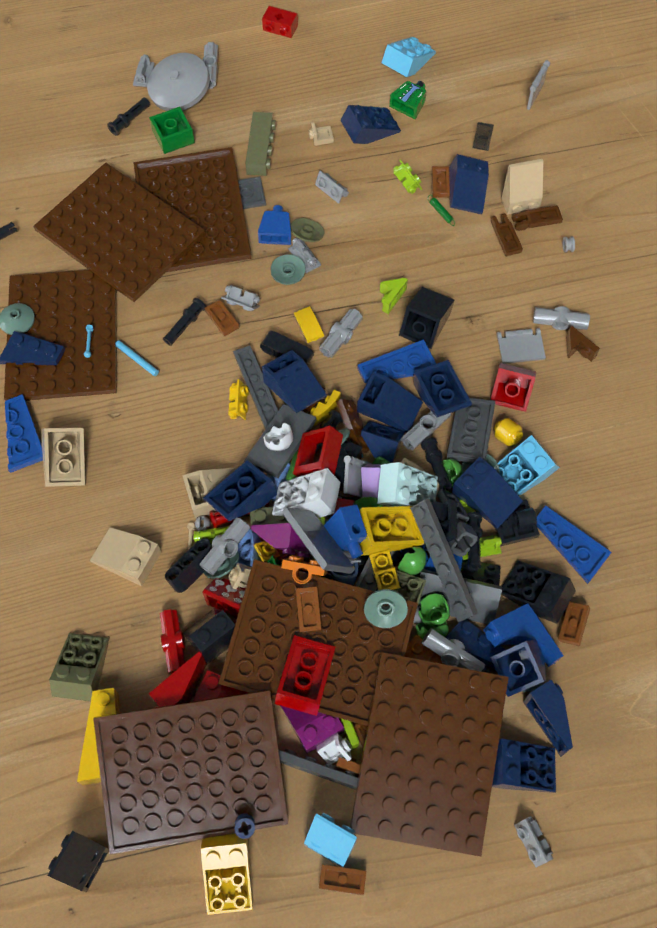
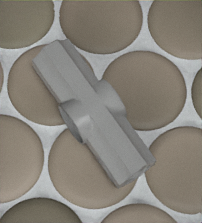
[202,42,218,89]
[533,306,590,330]
[319,309,363,358]
[401,411,451,451]
[200,518,250,576]
[421,628,485,672]

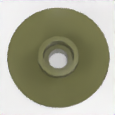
[290,218,324,242]

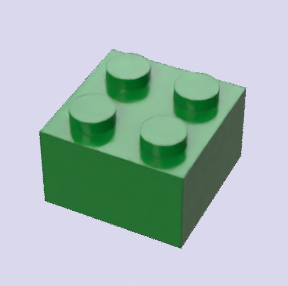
[149,107,195,154]

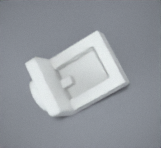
[316,733,352,764]

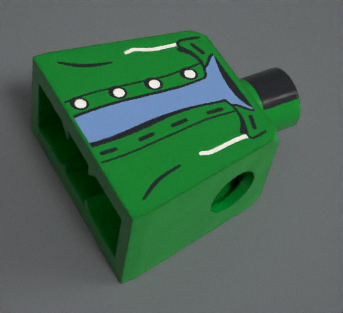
[389,81,426,119]

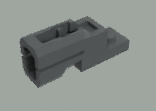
[437,489,478,557]

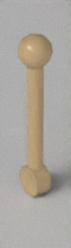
[187,523,195,550]

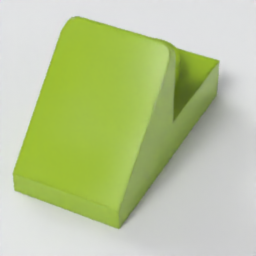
[380,278,408,314]

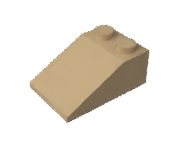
[501,159,543,215]
[41,428,85,487]
[90,528,162,586]

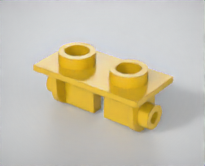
[228,379,249,420]

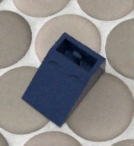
[340,105,401,144]
[262,350,327,413]
[357,372,423,433]
[492,739,556,793]

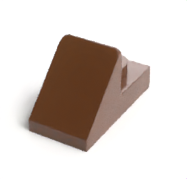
[566,326,600,362]

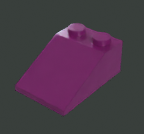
[251,523,312,558]
[281,706,344,754]

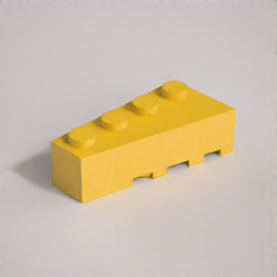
[77,688,120,785]

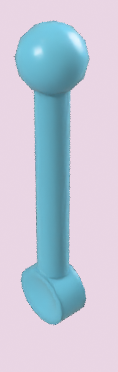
[84,325,94,358]

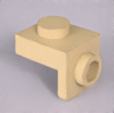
[308,122,334,146]
[229,563,252,589]

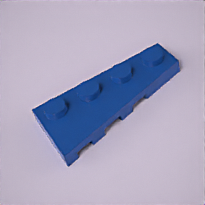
[357,340,436,383]
[5,394,43,473]
[536,506,612,584]

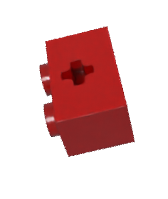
[262,6,298,38]

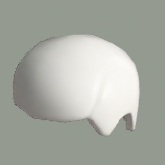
[263,423,293,451]

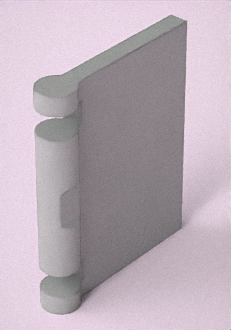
[527,60,550,110]
[497,328,546,364]
[344,456,372,498]

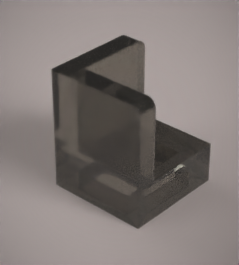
[472,122,494,151]

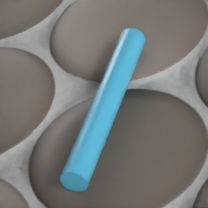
[115,340,159,376]

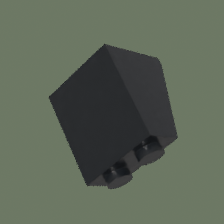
[399,287,455,349]
[183,608,235,665]

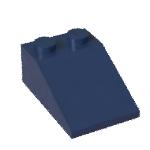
[449,154,489,215]
[414,360,472,418]
[452,457,523,529]
[203,460,277,521]
[523,680,573,757]

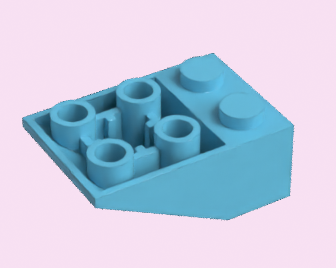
[381,37,436,77]
[498,435,560,496]
[304,813,357,867]

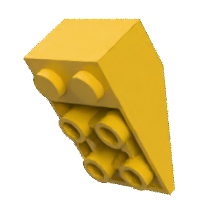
[201,834,253,915]

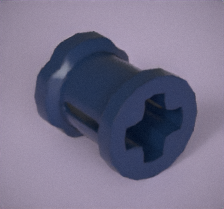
[235,813,255,839]

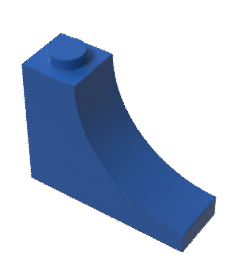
[483,603,564,667]

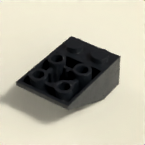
[501,560,576,624]
[47,831,109,892]

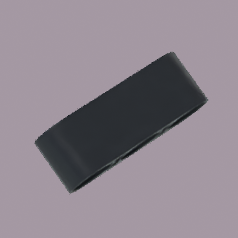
[260,330,314,365]
[165,538,212,593]

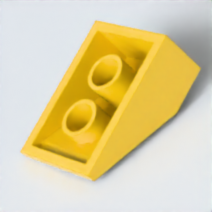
[359,506,424,556]

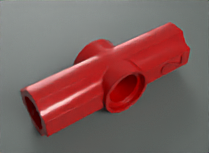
[159,609,185,674]

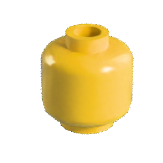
[494,418,523,446]

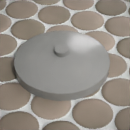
[147,53,210,111]

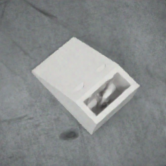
[272,468,341,518]

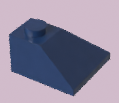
[361,420,405,463]
[491,639,546,697]

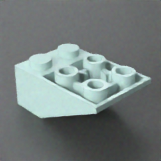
[377,462,438,507]

